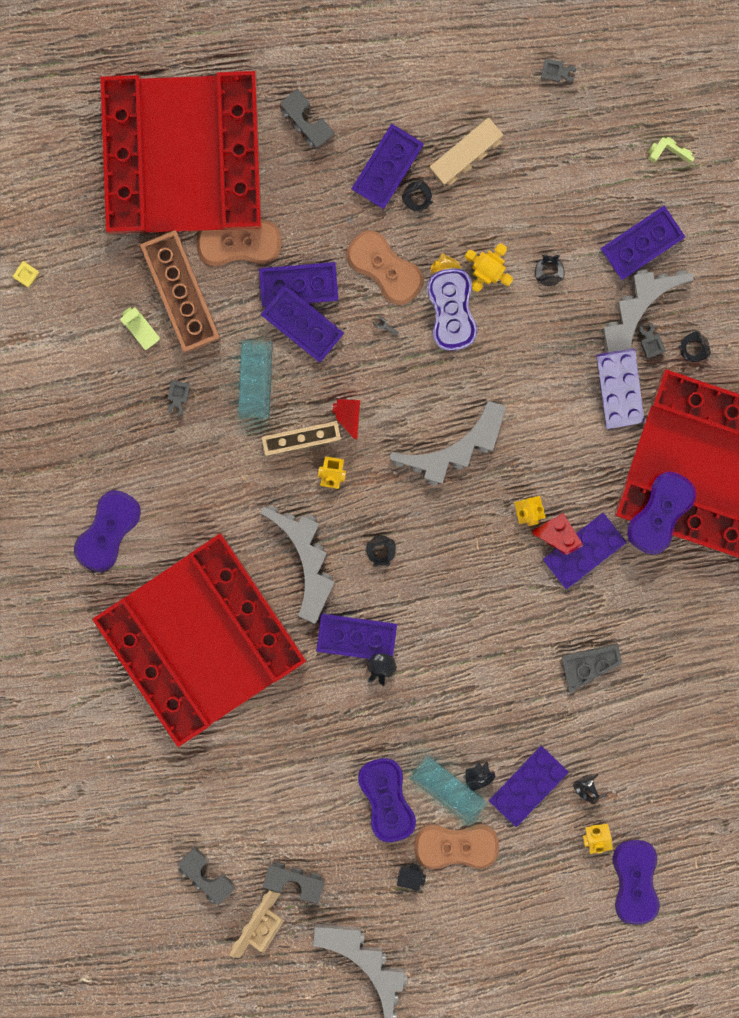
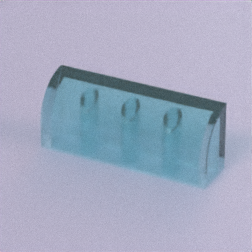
[238,340,273,419]
[408,754,488,825]

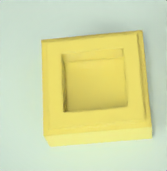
[12,261,40,288]

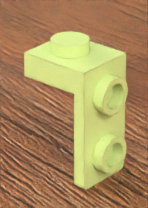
[648,137,695,164]
[120,307,160,350]

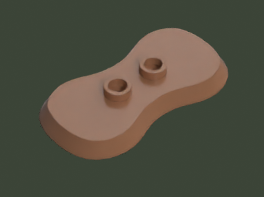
[197,220,281,266]
[346,230,424,305]
[414,824,499,870]

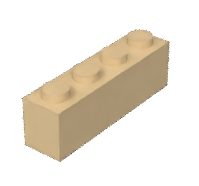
[429,118,503,187]
[262,421,341,456]

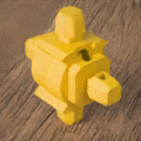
[464,243,513,292]

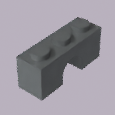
[280,88,335,150]
[178,846,236,905]
[263,861,325,904]

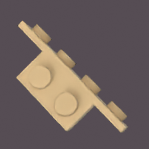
[229,890,284,958]

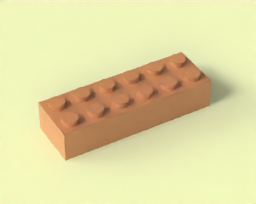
[140,230,221,353]

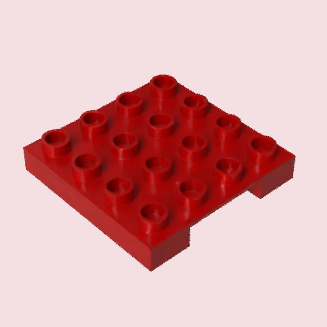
[100,71,262,234]
[614,369,739,558]
[92,533,307,747]

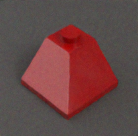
[332,399,360,440]

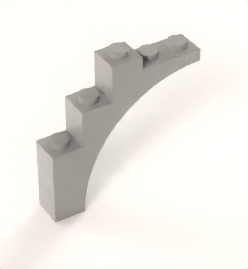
[602,269,694,353]
[389,401,506,486]
[260,505,335,623]
[313,924,407,1018]

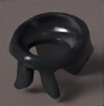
[402,180,433,213]
[535,254,565,286]
[679,331,711,362]
[366,535,396,567]
[367,653,397,686]
[465,762,496,791]
[573,773,607,805]

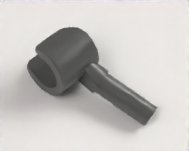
[372,315,399,336]

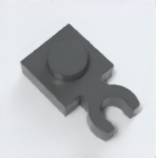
[541,58,576,82]
[639,323,666,359]
[168,380,191,415]

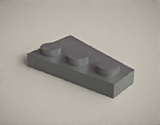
[561,643,622,694]

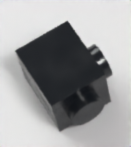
[397,863,426,891]

